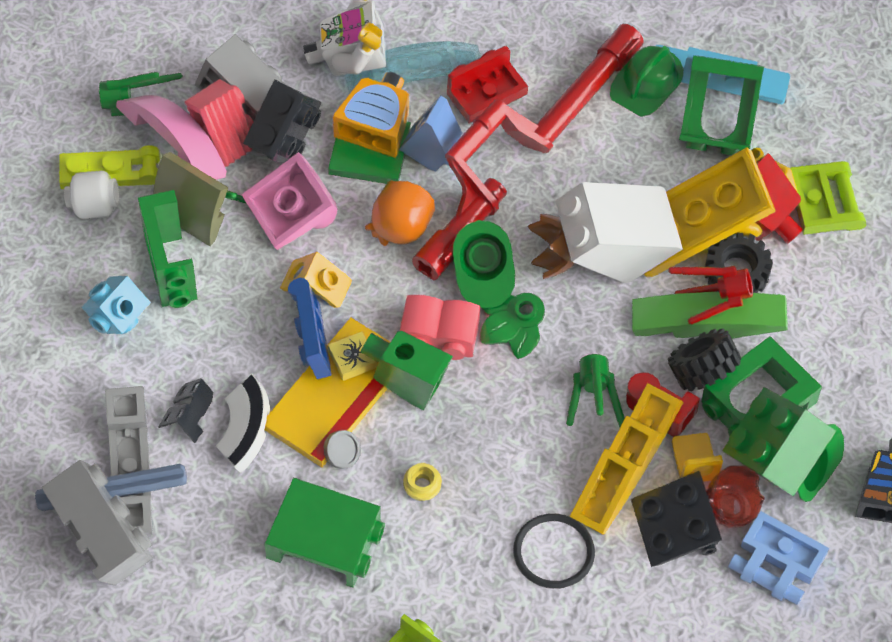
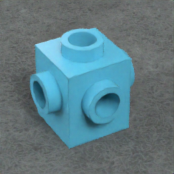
[81,276,151,334]

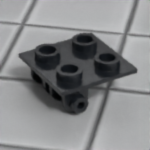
[631,471,722,567]

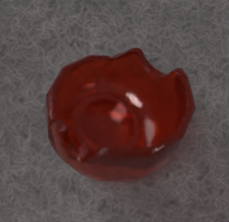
[706,465,765,528]

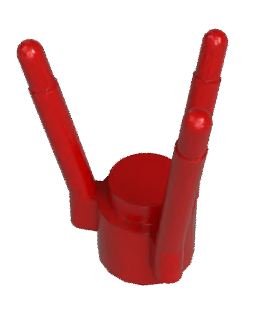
[668,265,753,325]

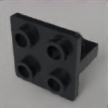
[243,79,321,163]

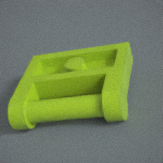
[789,161,866,235]

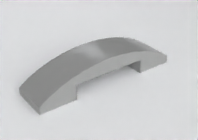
[105,386,152,535]

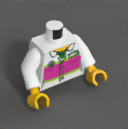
[303,0,386,76]

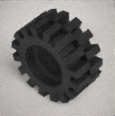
[705,232,773,293]
[668,329,742,391]

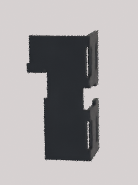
[158,378,214,443]

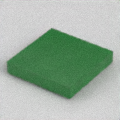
[328,122,411,184]

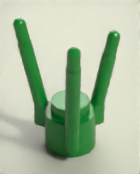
[99,72,183,116]
[566,354,625,428]

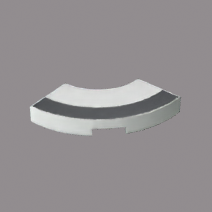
[216,373,270,473]

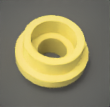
[403,463,442,501]

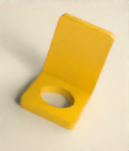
[280,252,352,308]
[671,433,723,482]

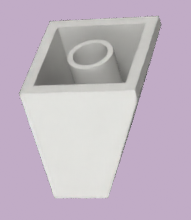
[555,182,683,283]

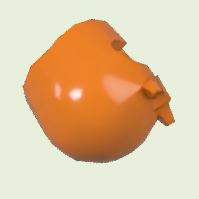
[365,180,435,246]

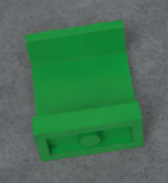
[265,477,385,588]

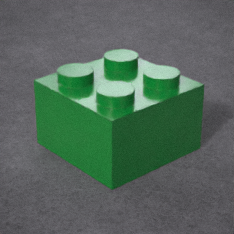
[722,387,836,497]

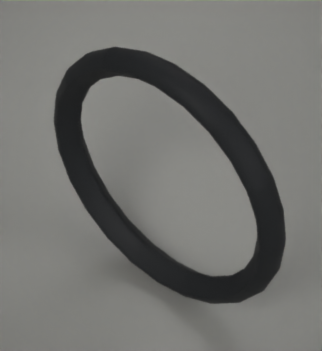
[513,513,595,589]

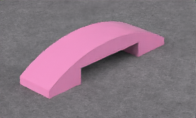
[116,95,227,179]

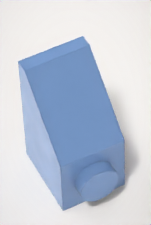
[399,95,462,172]

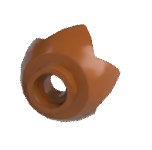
[528,214,575,279]

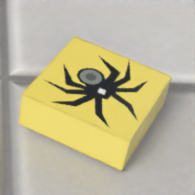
[328,332,377,381]

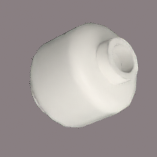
[64,170,120,219]

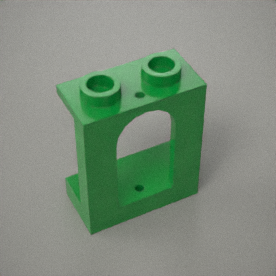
[679,55,764,155]
[138,190,198,308]
[701,336,822,436]

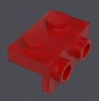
[447,46,529,124]

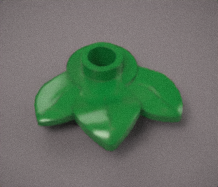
[480,293,545,359]

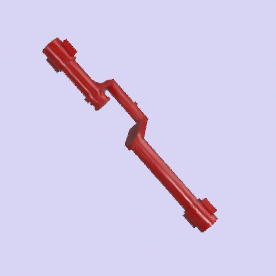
[412,23,644,280]

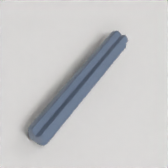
[35,464,187,511]

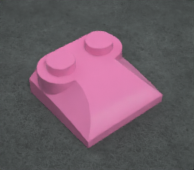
[241,152,338,250]

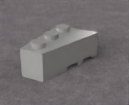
[195,34,285,121]
[41,460,153,586]

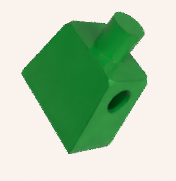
[361,331,453,411]

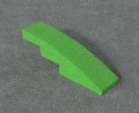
[632,292,788,339]

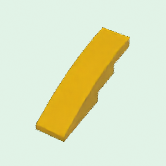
[570,383,683,535]

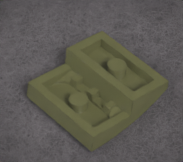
[153,152,228,246]

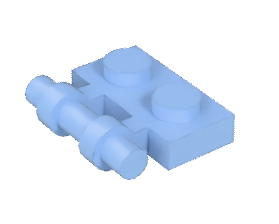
[728,511,829,605]

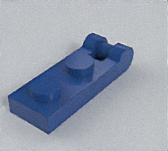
[288,278,332,380]

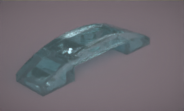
[344,41,481,94]

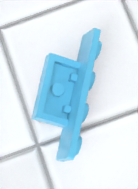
[656,45,790,104]

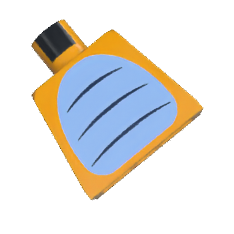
[333,72,409,158]

